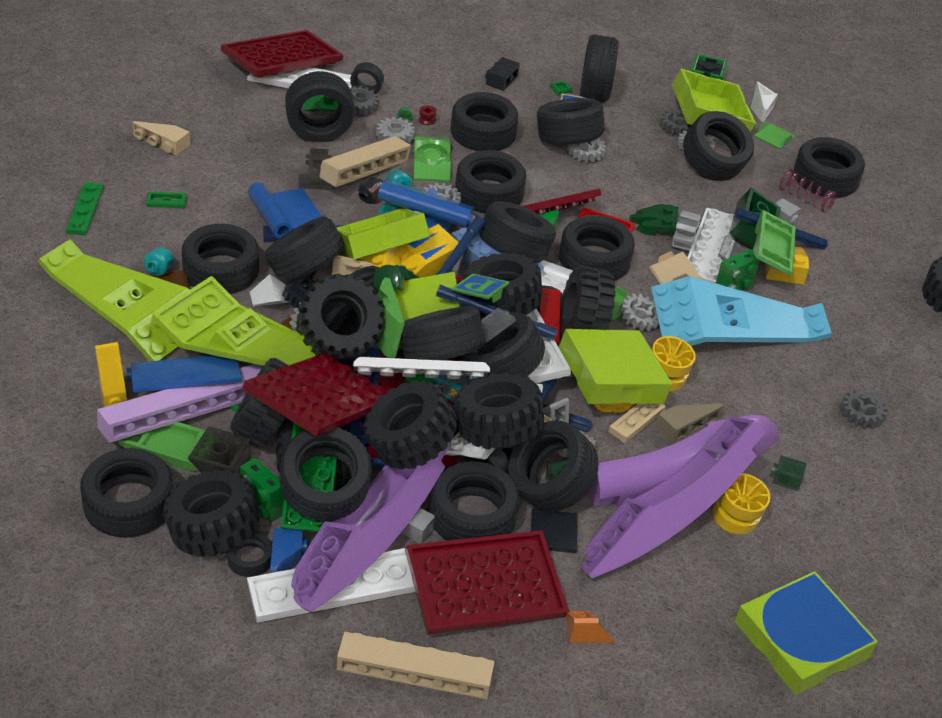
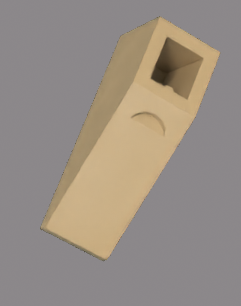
[132,121,190,156]

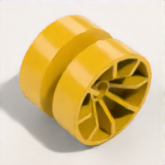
[651,336,696,392]
[712,473,770,534]

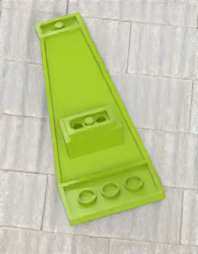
[38,239,189,361]
[151,276,342,366]

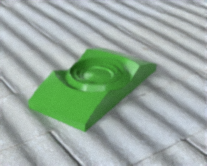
[414,136,451,182]
[753,210,796,275]
[376,277,405,359]
[119,422,222,471]

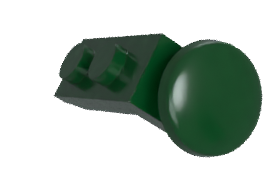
[373,265,420,292]

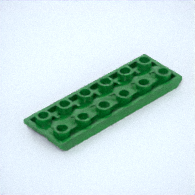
[281,423,340,532]

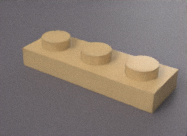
[608,404,666,443]

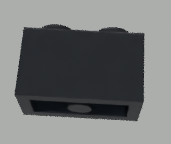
[485,57,520,91]

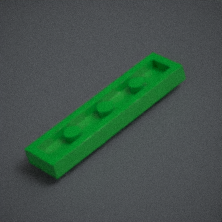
[66,182,104,236]

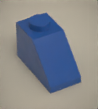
[270,528,307,573]

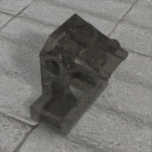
[298,148,336,190]

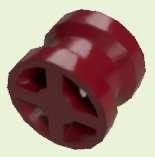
[419,105,437,126]

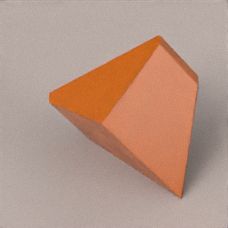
[566,611,616,643]

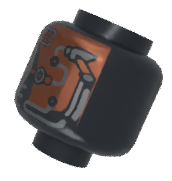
[358,177,383,204]

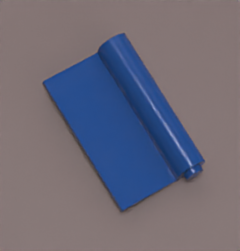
[377,179,475,228]
[248,183,323,239]
[126,355,242,393]

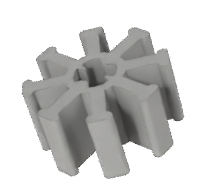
[672,210,701,252]

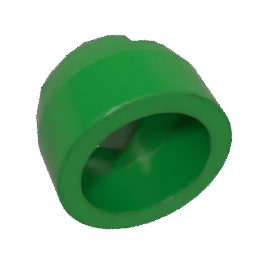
[398,107,412,121]

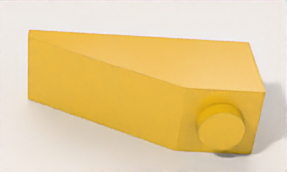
[95,342,127,407]

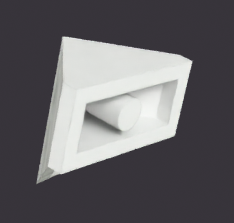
[750,81,778,122]
[250,274,289,306]

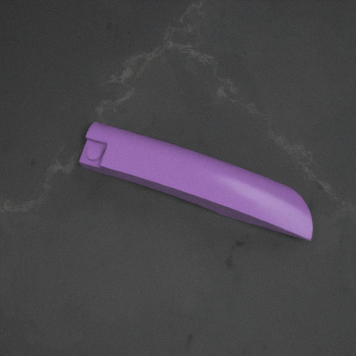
[587,415,779,509]
[582,416,765,578]
[291,442,452,612]

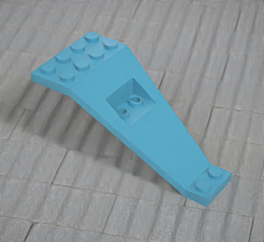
[651,276,832,346]

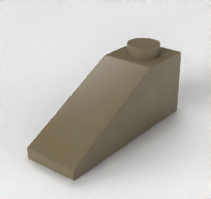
[656,403,723,443]

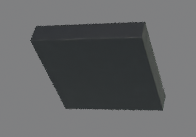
[530,509,578,553]

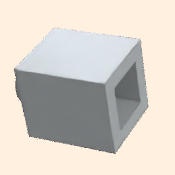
[775,198,801,226]
[401,508,435,543]

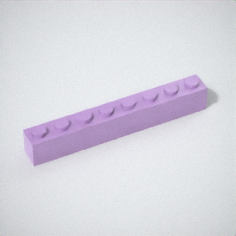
[97,364,263,443]

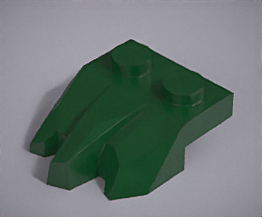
[629,204,679,236]

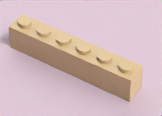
[319,136,411,187]
[337,632,494,699]

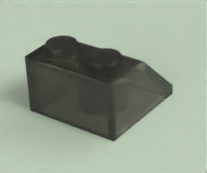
[188,426,251,473]

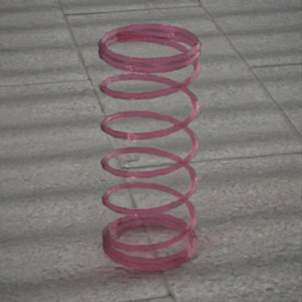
[779,169,837,213]

